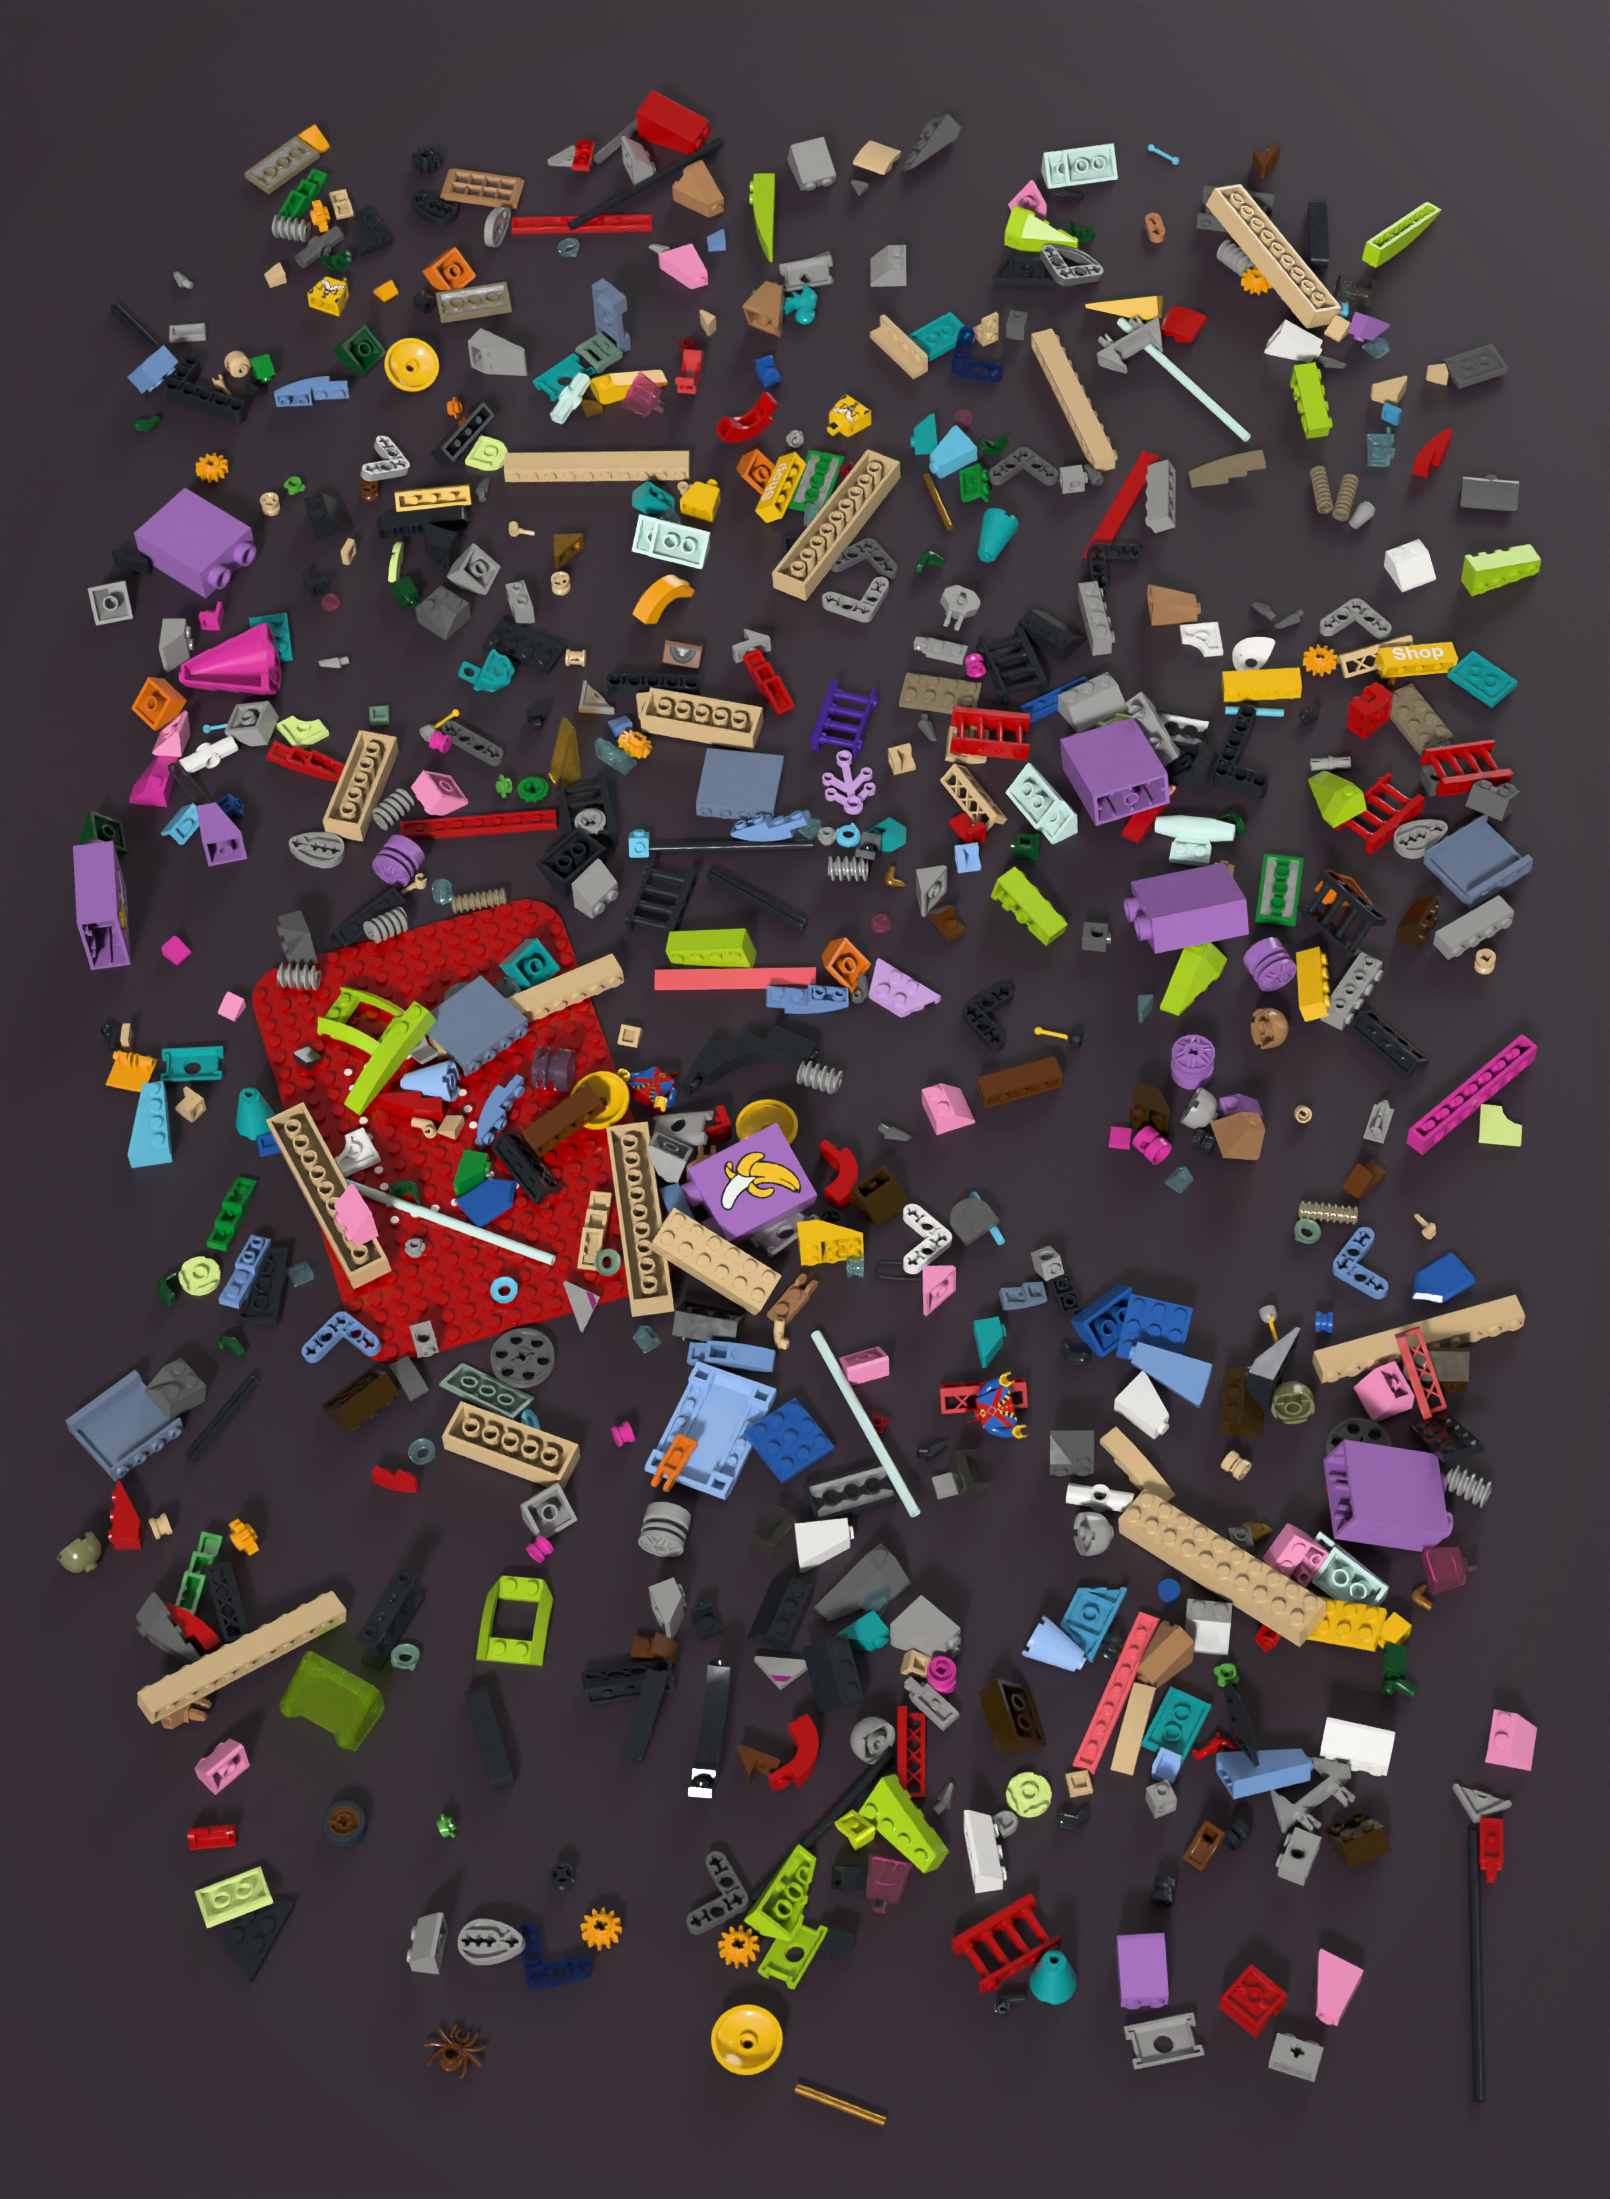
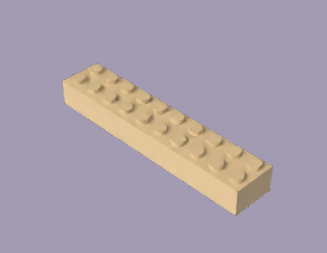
[1206,184,1342,328]
[772,449,901,601]
[266,1102,392,1289]
[606,1121,674,1317]
[1118,1489,1326,1647]

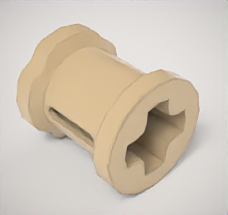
[565,649,587,667]

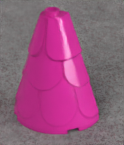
[179,623,281,695]

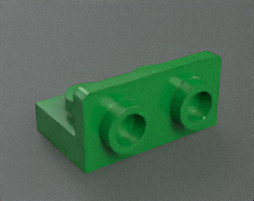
[959,464,991,503]

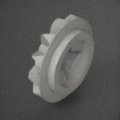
[575,808,606,836]

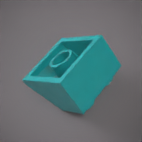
[499,938,560,990]

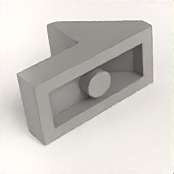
[732,629,771,663]

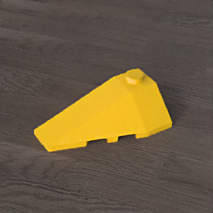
[1086,296,1163,323]
[589,370,668,406]

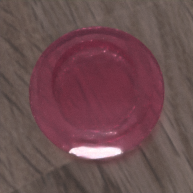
[955,410,973,427]
[321,594,341,612]
[871,914,891,933]

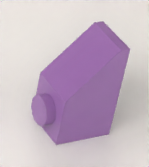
[1348,312,1390,342]
[1218,1094,1264,1120]

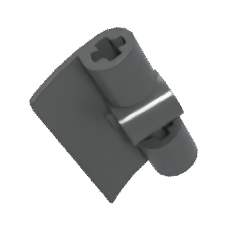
[1460,474,1519,511]

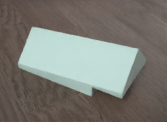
[1041,144,1118,189]
[632,514,711,569]
[1005,763,1078,844]
[1311,1531,1389,1607]

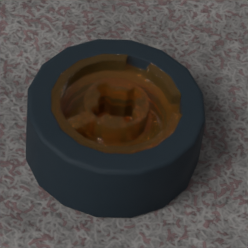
[322,1801,367,1848]

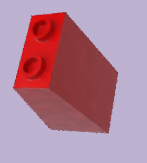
[636,90,711,154]

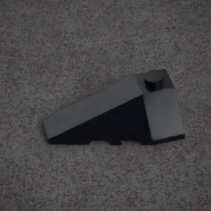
[1244,1327,1301,1412]

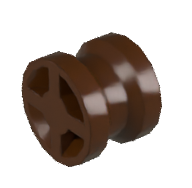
[359,480,379,502]

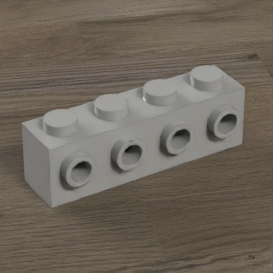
[1145,459,1176,533]
[1078,581,1115,656]
[1433,895,1514,960]
[1321,952,1384,1030]

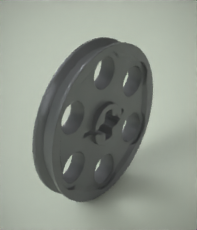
[490,1328,555,1388]
[1326,1418,1392,1456]

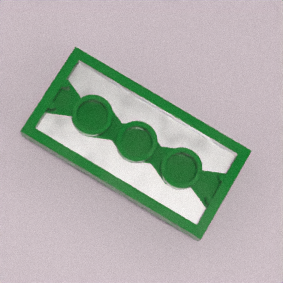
[789,450,845,514]
[1255,853,1304,926]

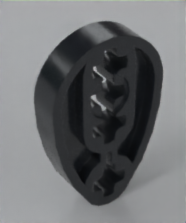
[411,192,458,226]

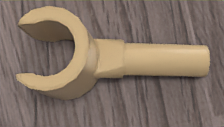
[212,374,232,396]
[677,481,703,495]
[509,521,535,537]
[400,873,427,895]
[1414,1213,1436,1239]

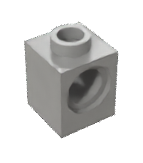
[1059,465,1088,494]
[1031,1245,1064,1281]
[409,1320,439,1358]
[1145,1779,1177,1818]

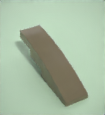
[1188,450,1266,488]

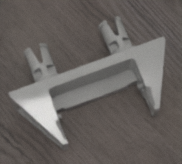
[1097,315,1163,374]
[1126,692,1180,767]
[1271,1757,1355,1834]

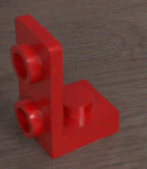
[949,813,986,845]
[693,1105,732,1147]

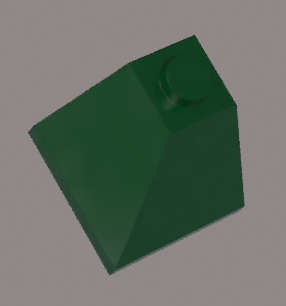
[332,324,387,375]
[79,810,127,856]

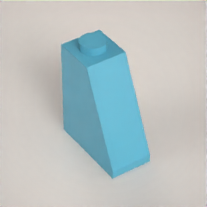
[929,425,977,479]

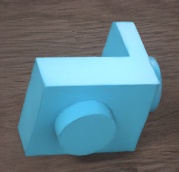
[629,829,650,858]

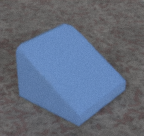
[707,229,726,252]
[608,715,633,737]

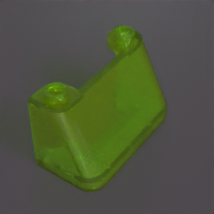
[279,1651,385,1752]

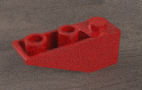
[109,1481,143,1550]

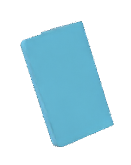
[160,803,199,845]

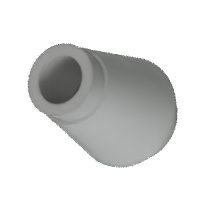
[1349,501,1375,529]

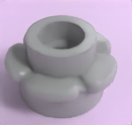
[786,430,804,448]
[817,827,837,845]
[405,1238,425,1258]

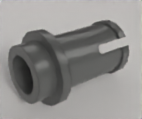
[1083,464,1104,486]

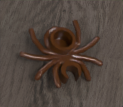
[424,2024,486,2079]

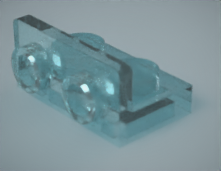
[1366,427,1394,467]
[595,737,637,775]

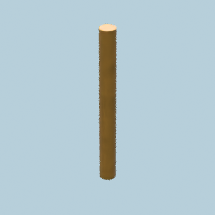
[923,473,954,531]
[795,2084,887,2127]

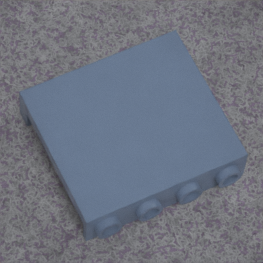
[696,748,785,821]
[1423,814,1533,909]
[425,975,529,1077]
[65,1370,184,1481]

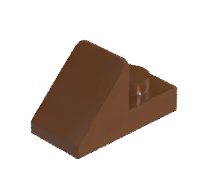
[1252,143,1280,180]
[927,904,965,942]
[1342,1159,1387,1201]
[631,1632,679,1666]
[737,1744,782,1784]
[1183,1820,1226,1872]

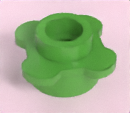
[284,476,305,495]
[496,775,512,798]
[1214,1663,1239,1687]
[437,1813,456,1838]

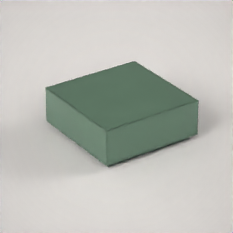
[369,705,390,726]

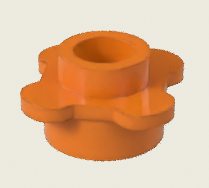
[447,397,462,419]

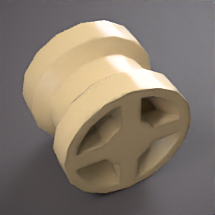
[260,492,280,516]
[551,571,571,596]
[1474,949,1496,974]
[148,1513,173,1540]

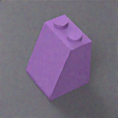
[196,802,247,866]
[1115,1933,1169,2009]

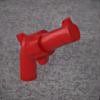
[1192,1733,1238,1761]

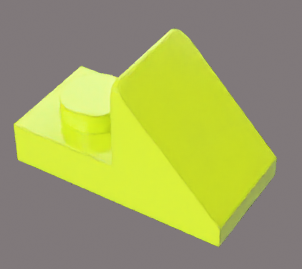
[834,1810,876,1851]

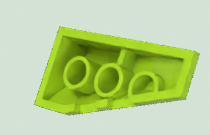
[1005,205,1079,252]
[1308,770,1367,828]
[1160,942,1227,1016]
[744,1844,816,1941]

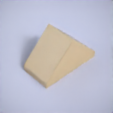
[1371,376,1408,407]

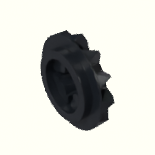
[815,1206,847,1228]

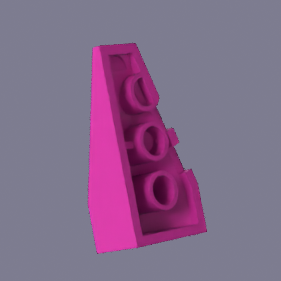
[129,752,184,807]

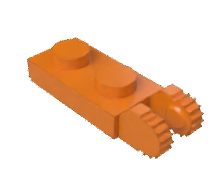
[651,1433,698,1493]

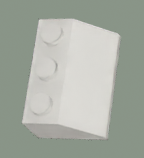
[1319,1717,1395,1776]
[964,1810,1007,1893]

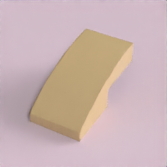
[329,189,354,220]

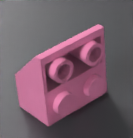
[1354,1361,1415,1422]
[1263,1523,1330,1588]

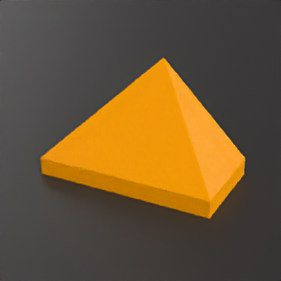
[296,125,330,155]

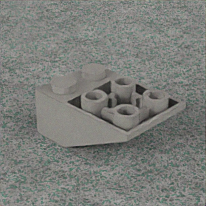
[468,328,528,376]

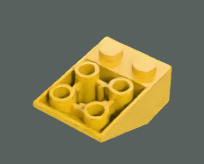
[797,1220,864,1266]

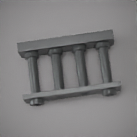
[1197,185,1275,232]

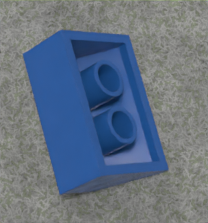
[1070,1284,1135,1358]

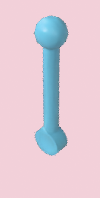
[1148,144,1179,165]
[203,723,228,733]

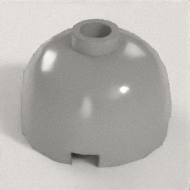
[1180,1087,1219,1129]
[1074,1512,1114,1556]
[850,1717,895,1764]

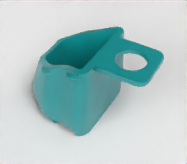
[458,649,515,692]

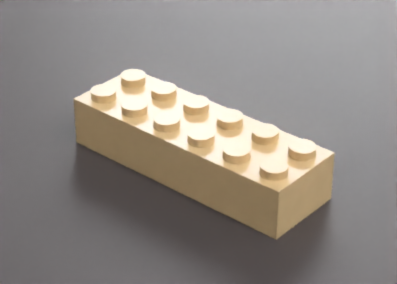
[640,687,763,752]
[323,730,399,842]
[648,1208,781,1315]
[442,1401,580,1491]

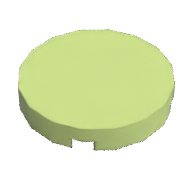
[178,1256,221,1296]
[1006,1772,1052,1818]

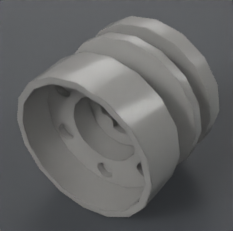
[638,1502,691,1557]

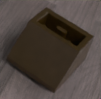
[1395,896,1440,949]
[1129,1082,1171,1137]
[850,1166,910,1229]
[1324,1812,1391,1870]

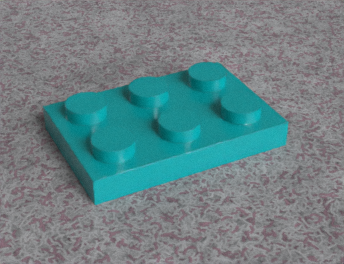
[908,312,972,362]
[249,612,293,662]
[1447,651,1518,708]
[1141,1686,1212,1765]

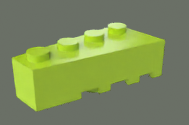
[1290,362,1332,439]
[1461,544,1541,596]
[990,867,1068,946]
[666,928,757,969]
[858,1774,949,1873]

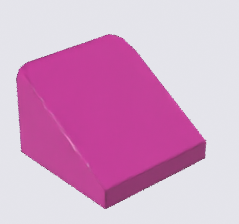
[161,935,191,966]

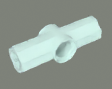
[549,372,591,424]

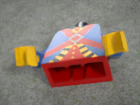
[617,1066,678,1115]
[965,1371,1027,1438]

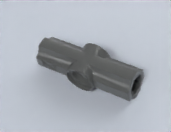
[295,226,344,268]

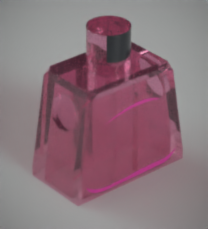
[620,372,667,416]
[1421,1547,1477,1595]
[866,1854,913,1913]

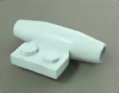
[1155,815,1236,866]

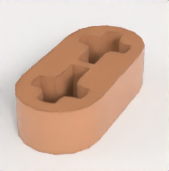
[1145,213,1165,243]

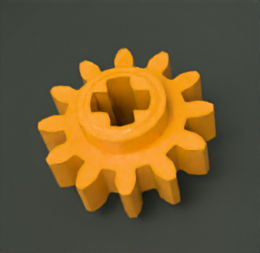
[310,200,330,232]
[1241,266,1272,295]
[196,453,229,483]
[1303,644,1337,677]
[617,730,652,759]
[228,1518,259,1556]
[580,1907,622,1951]
[718,1925,760,1969]

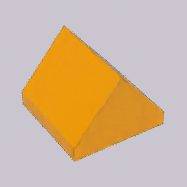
[373,280,398,302]

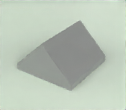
[916,865,947,917]
[520,1482,577,1539]

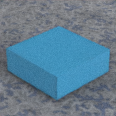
[1381,402,1402,426]

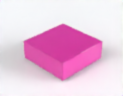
[1109,1126,1132,1150]

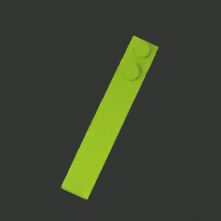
[750,173,775,262]
[1362,202,1441,268]
[344,1001,436,1116]

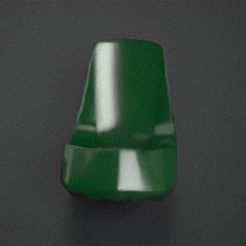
[1068,221,1095,243]
[321,250,352,271]
[978,434,1010,456]
[915,551,945,575]
[1216,812,1246,836]
[388,1180,420,1205]
[157,1273,177,1308]

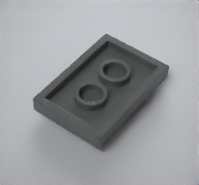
[1442,344,1509,389]

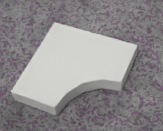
[1180,622,1223,657]
[334,1127,381,1178]

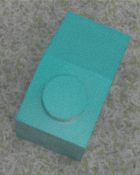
[910,414,937,455]
[632,481,675,514]
[865,817,907,852]
[973,1317,1006,1368]
[837,1610,889,1651]

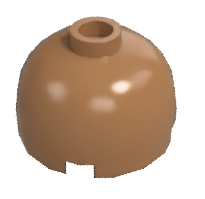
[1251,1008,1289,1049]

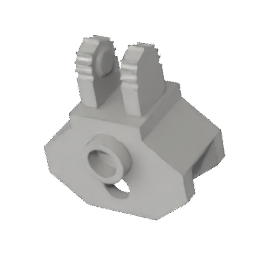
[940,585,981,631]

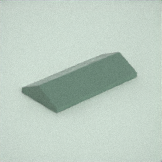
[439,1363,535,1421]

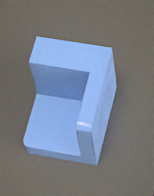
[955,843,981,873]
[1151,1747,1182,1786]

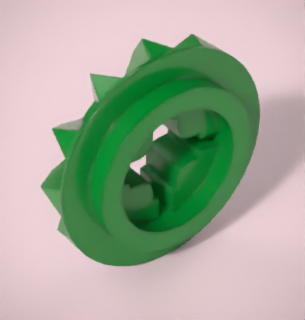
[517,776,549,803]

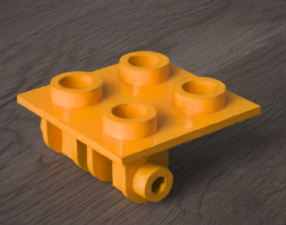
[106,1050,158,1092]

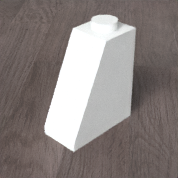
[1264,319,1323,363]
[1114,1371,1169,1440]
[795,1518,854,1573]

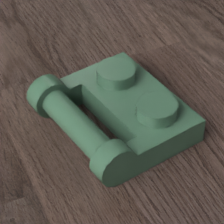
[575,332,623,374]

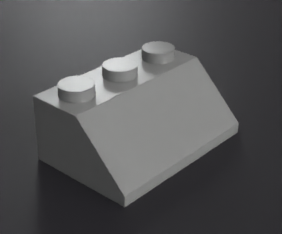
[1058,672,1128,733]

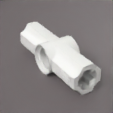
[179,736,238,775]
[1066,1483,1134,1512]

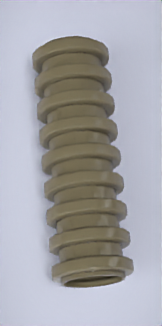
[1310,466,1334,514]
[1332,474,1359,521]
[451,888,507,914]
[1299,1200,1358,1225]

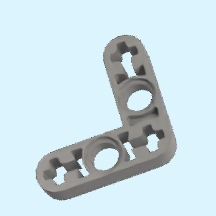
[360,436,410,481]
[822,577,889,622]
[1319,598,1392,640]

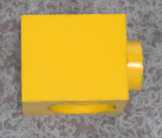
[1378,1612,1412,1648]

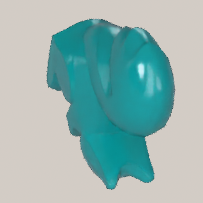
[784,285,818,325]

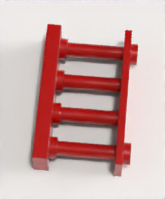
[950,706,1030,760]
[1419,739,1513,797]
[1335,772,1425,855]
[951,1893,1061,1994]

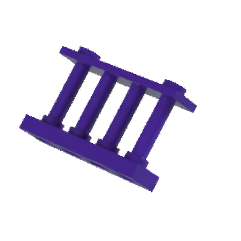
[811,680,879,759]

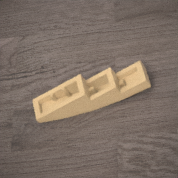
[577,1191,612,1271]
[1100,1427,1175,1503]
[1111,1682,1156,1776]

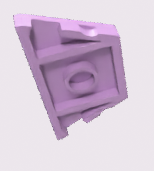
[869,958,941,1018]

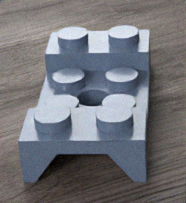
[592,278,631,354]

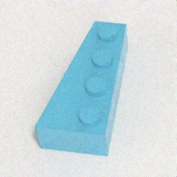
[128,1081,173,1168]

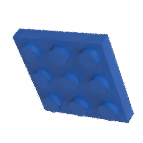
[1116,1294,1194,1360]
[743,1397,835,1484]

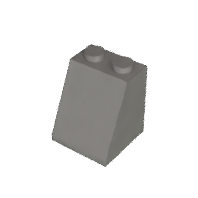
[787,137,836,191]
[890,1595,961,1659]

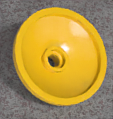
[384,338,439,392]
[570,1071,630,1129]
[736,1099,798,1145]
[711,2005,783,2075]

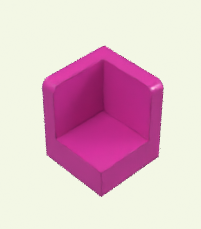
[199,602,225,631]

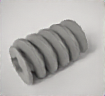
[272,215,311,242]
[1217,239,1255,276]
[372,788,415,830]
[828,856,869,882]
[363,907,408,944]
[277,962,321,991]
[797,1060,843,1094]
[1446,1465,1492,1508]

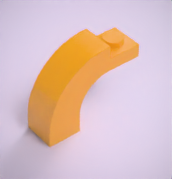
[633,574,695,624]

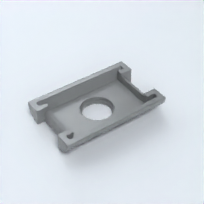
[779,255,834,293]
[650,1111,714,1146]
[749,1211,820,1258]
[1124,2012,1204,2070]

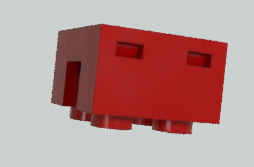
[1347,681,1393,740]
[1219,1965,1288,2038]

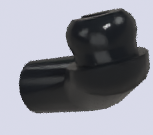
[1298,701,1321,724]
[1059,1343,1090,1366]

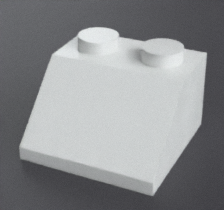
[1384,539,1436,592]

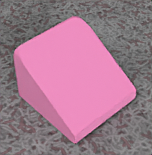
[218,992,246,1022]

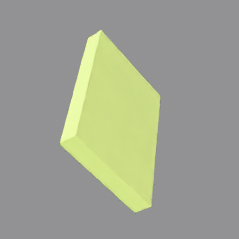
[195,1866,273,1928]

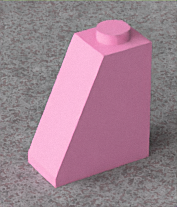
[659,243,708,290]
[1316,1949,1364,2026]

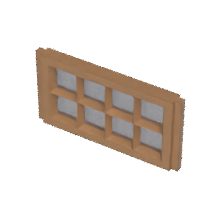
[441,168,525,210]

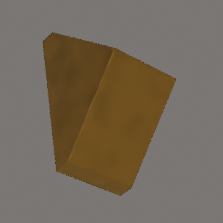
[554,533,584,569]

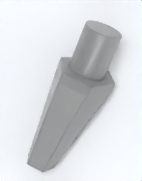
[649,244,671,255]
[174,271,194,289]
[318,656,349,668]

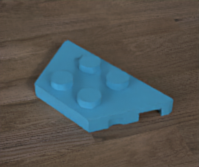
[1060,1587,1128,1663]

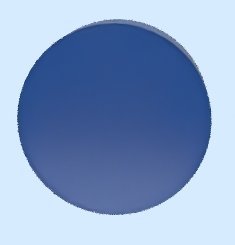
[1158,1579,1180,1602]

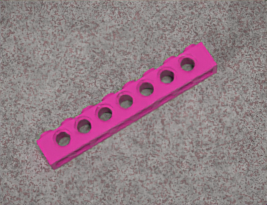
[1407,1034,1538,1155]

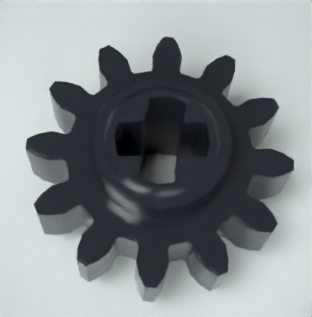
[411,147,443,174]

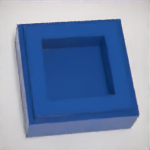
[256,1133,281,1157]

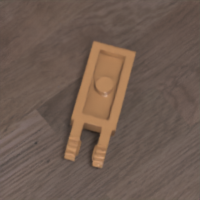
[767,1273,818,1327]

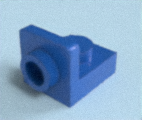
[755,355,781,387]
[214,794,244,817]

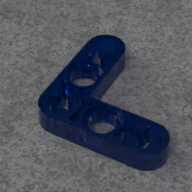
[951,326,1003,383]
[517,1923,593,1990]

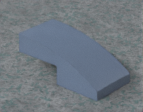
[999,1282,1047,1310]

